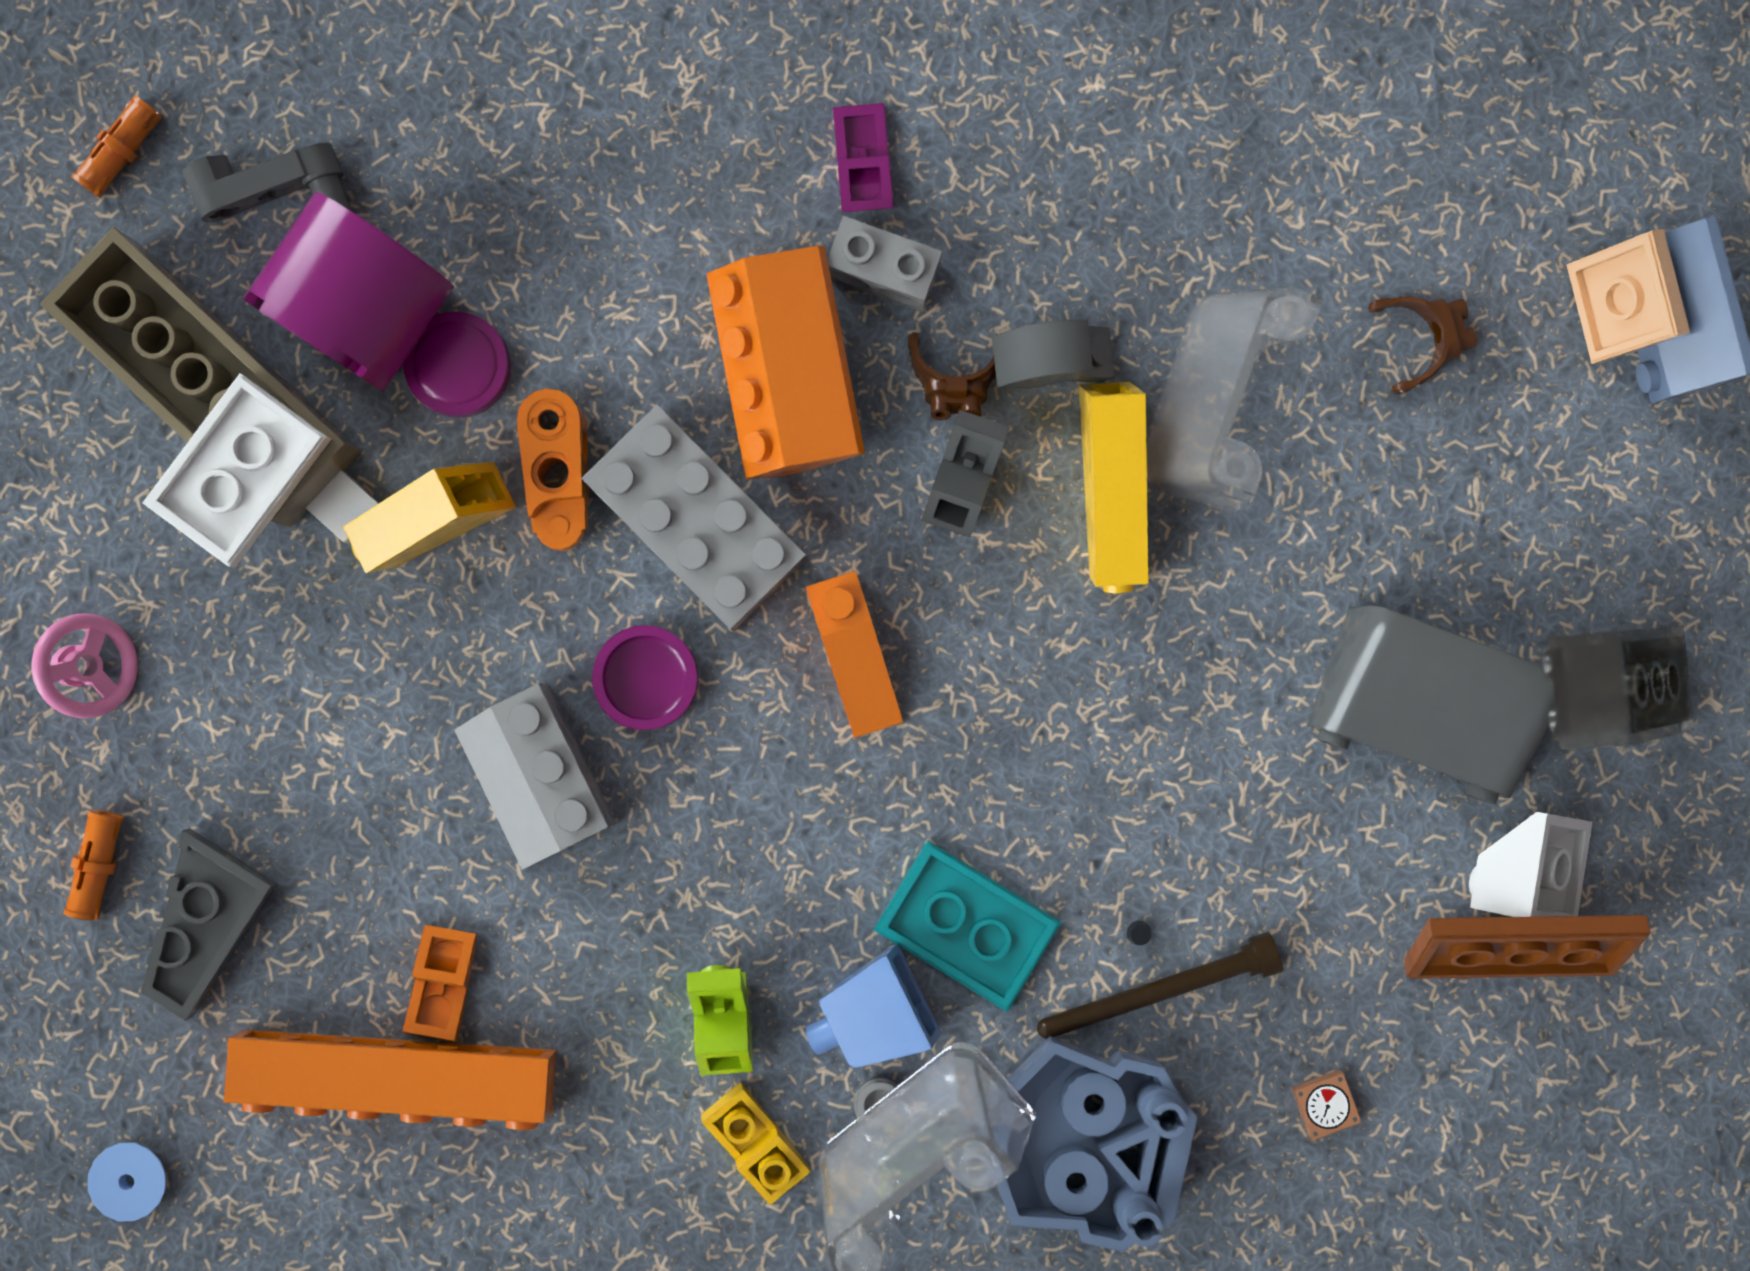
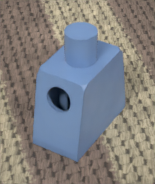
[806,943,941,1068]

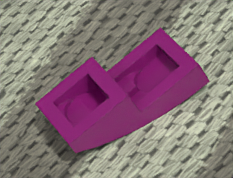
[833,103,893,213]

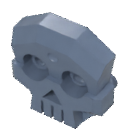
[987,1036,1198,1252]

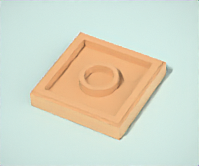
[1567,229,1690,364]

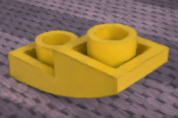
[701,1082,811,1205]

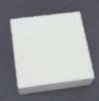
[306,470,379,544]

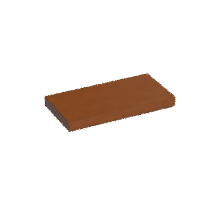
[1405,915,1651,979]

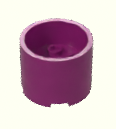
[243,191,454,392]

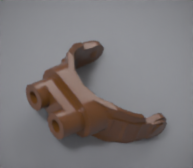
[1368,296,1477,394]
[908,332,996,420]

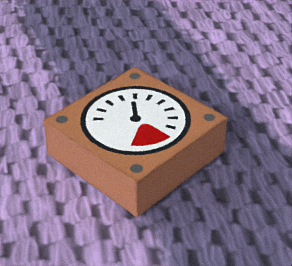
[1291,1070,1362,1141]

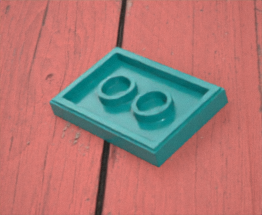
[873,840,1062,1012]

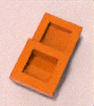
[402,925,478,1043]

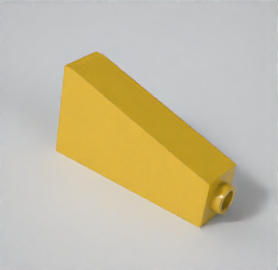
[1078,382,1148,593]

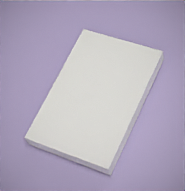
[143,373,332,568]

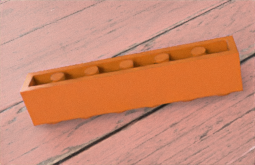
[223,1030,557,1130]

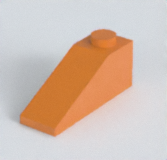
[805,571,903,738]

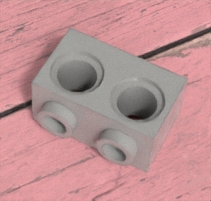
[827,216,942,313]

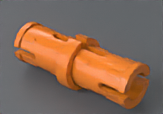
[71,95,163,199]
[63,810,124,920]

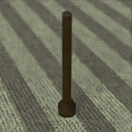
[1037,931,1284,1039]

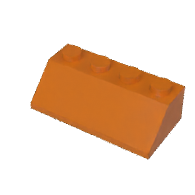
[706,246,865,479]

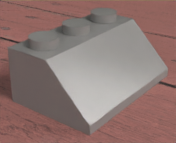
[454,683,616,870]

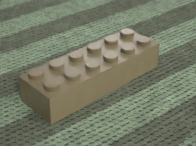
[40,227,362,527]

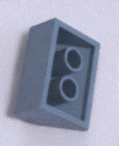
[1636,215,1750,404]

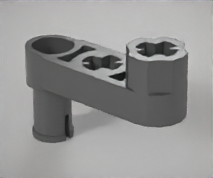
[182,143,353,222]

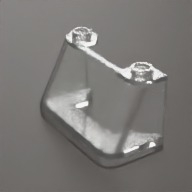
[1146,287,1324,516]
[818,1042,1036,1271]

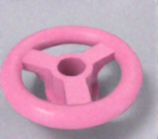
[32,613,138,719]

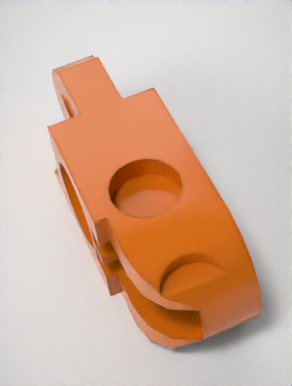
[517,388,589,551]

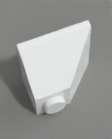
[1469,812,1593,917]

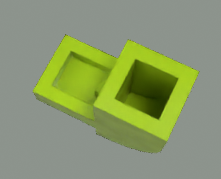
[687,965,753,1076]

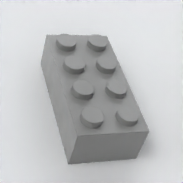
[581,404,808,632]

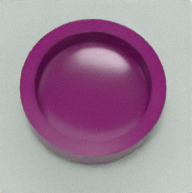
[403,312,511,418]
[592,625,699,730]

